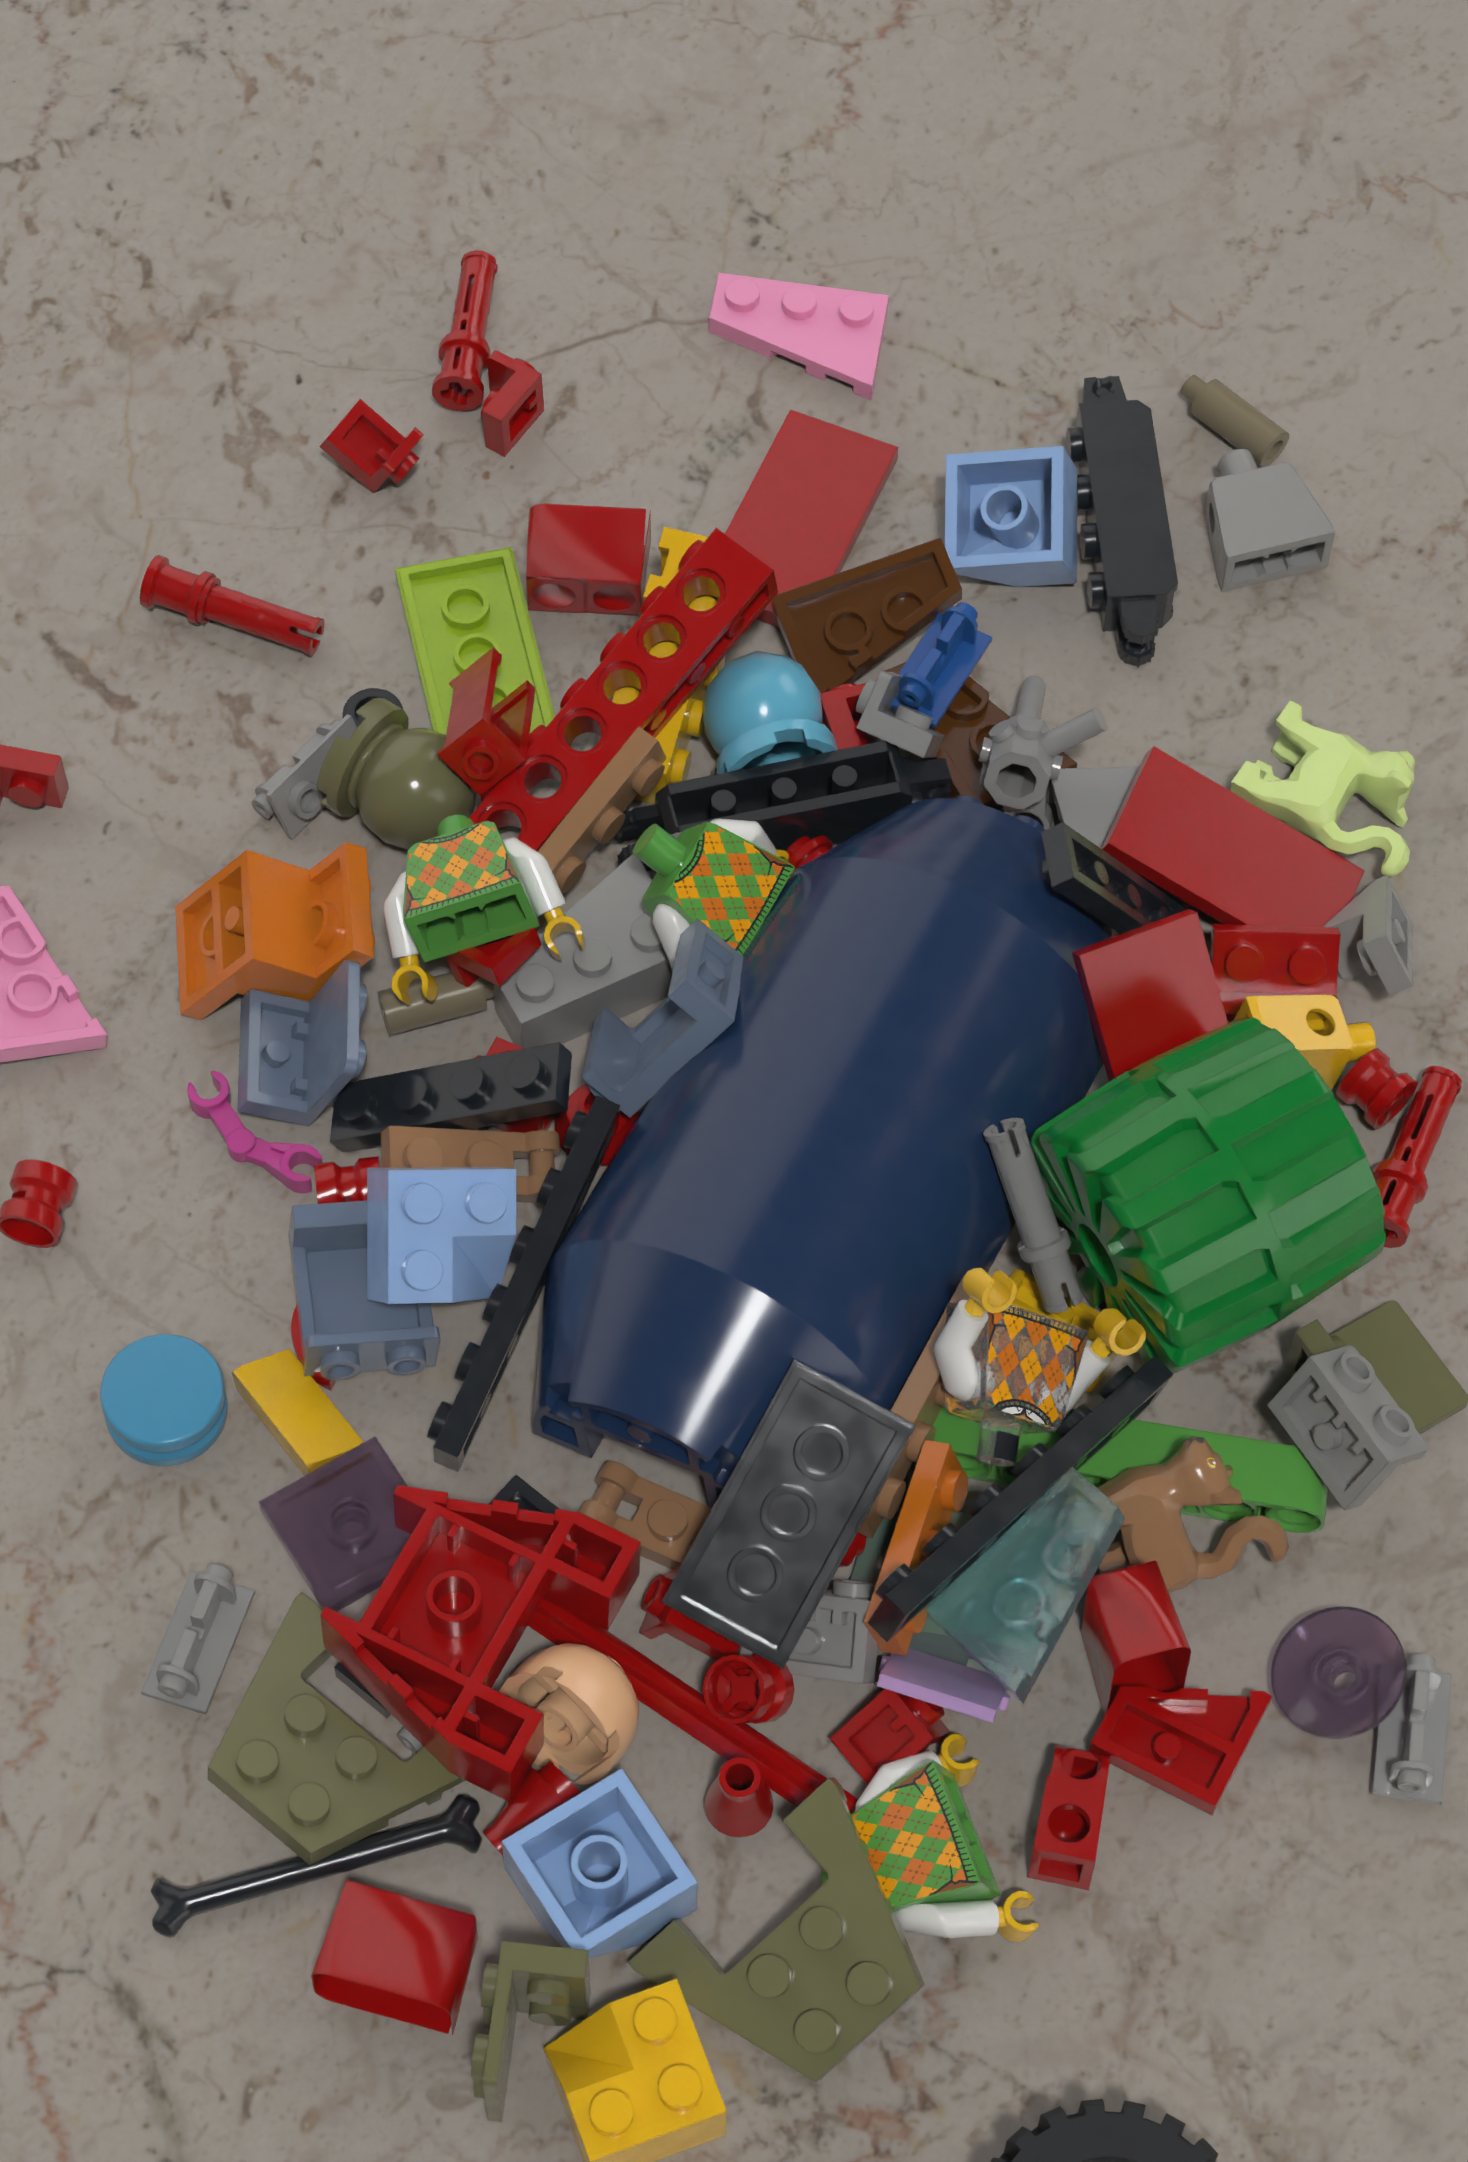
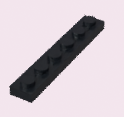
[427,1095,620,1472]
[867,1355,1174,1642]

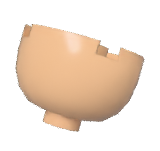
[499,1643,639,1785]

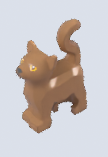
[1061,1436,1289,1592]

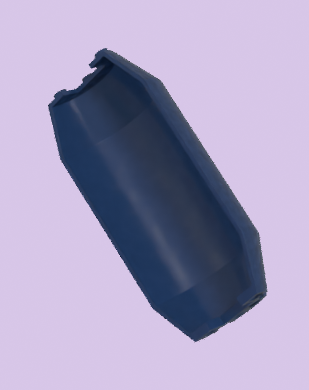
[532,795,1112,1509]

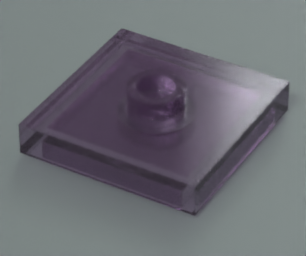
[259,1437,411,1612]

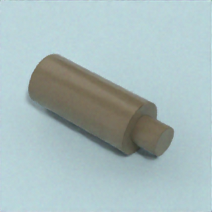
[1181,375,1289,467]
[377,972,495,1036]

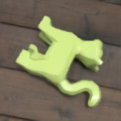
[1230,701,1415,878]

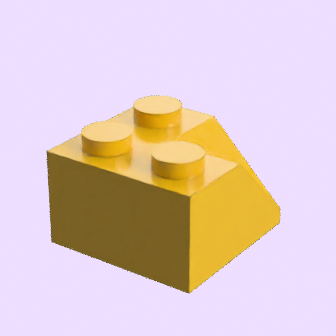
[543,1979,727,2162]

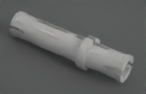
[983,1118,1084,1313]

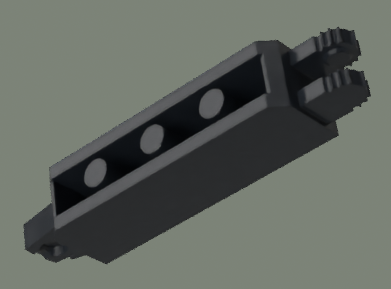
[1066,376,1178,667]
[614,741,952,872]

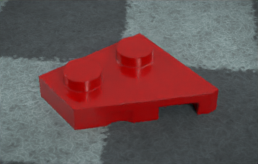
[1089,1686,1272,1815]

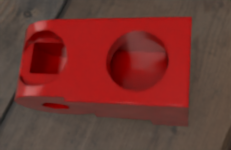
[1027,1745,1110,1891]

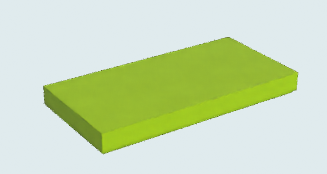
[395,547,555,735]

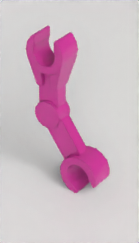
[187,1071,323,1194]

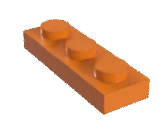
[864,1440,968,1656]

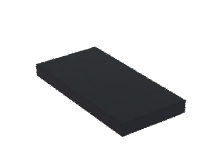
[662,1358,916,1668]

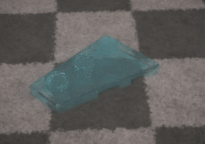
[926,1467,1125,1704]

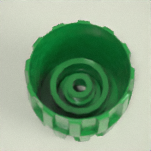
[1030,1018,1386,1373]

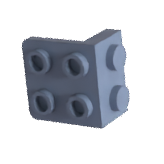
[237,960,367,1127]

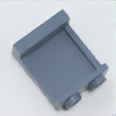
[582,918,743,1117]
[288,1201,440,1380]

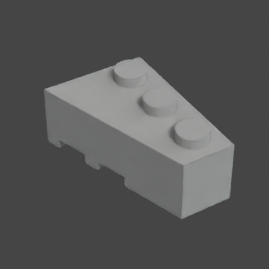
[494,854,673,1048]

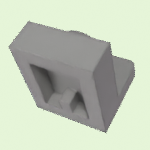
[856,671,945,758]

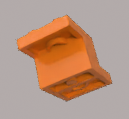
[175,842,375,1020]

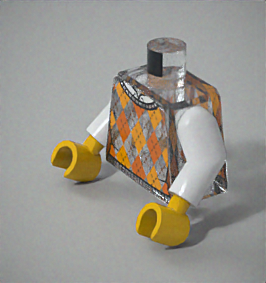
[933,1268,1146,1466]

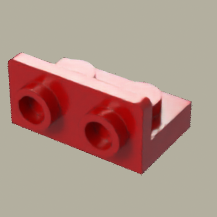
[1210,924,1341,1022]

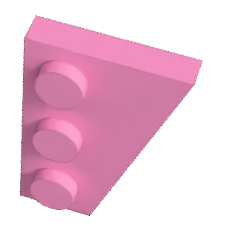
[709,272,889,400]
[0,885,107,1063]

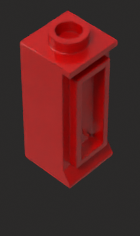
[437,647,536,796]

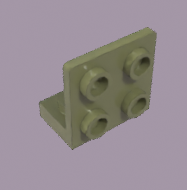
[1286,1300,1468,1434]
[471,1941,591,2122]

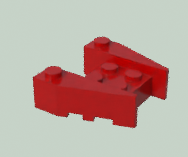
[320,1485,641,1803]

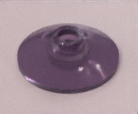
[1271,1607,1407,1739]

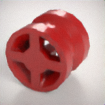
[1336,1048,1418,1129]

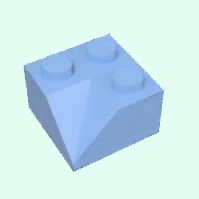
[945,446,1077,587]
[367,1167,516,1304]
[502,1768,698,1958]

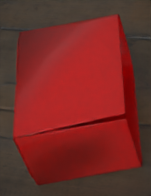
[526,504,651,616]
[1081,1560,1191,1716]
[311,1880,478,2035]

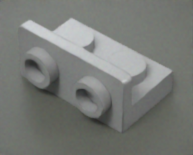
[1267,1345,1429,1511]
[740,1580,878,1684]

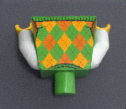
[383,815,586,1006]
[633,819,795,988]
[821,1734,1040,1942]

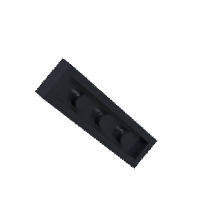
[1041,822,1188,935]
[330,1042,572,1152]

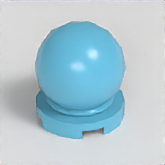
[703,651,838,774]

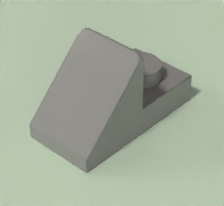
[1323,875,1413,995]

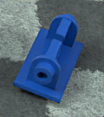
[891,602,992,728]

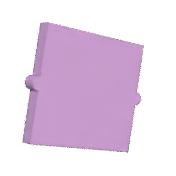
[877,1648,1011,1723]

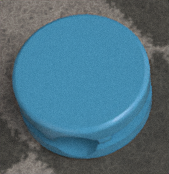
[100,1334,228,1466]

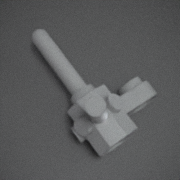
[978,676,1107,830]

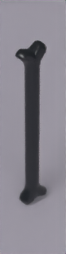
[151,1795,482,1938]

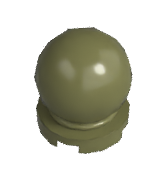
[317,698,476,849]

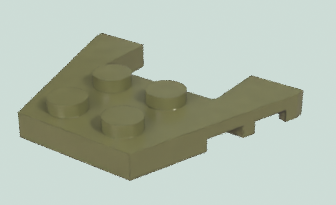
[208,1592,466,1865]
[627,1777,925,2082]

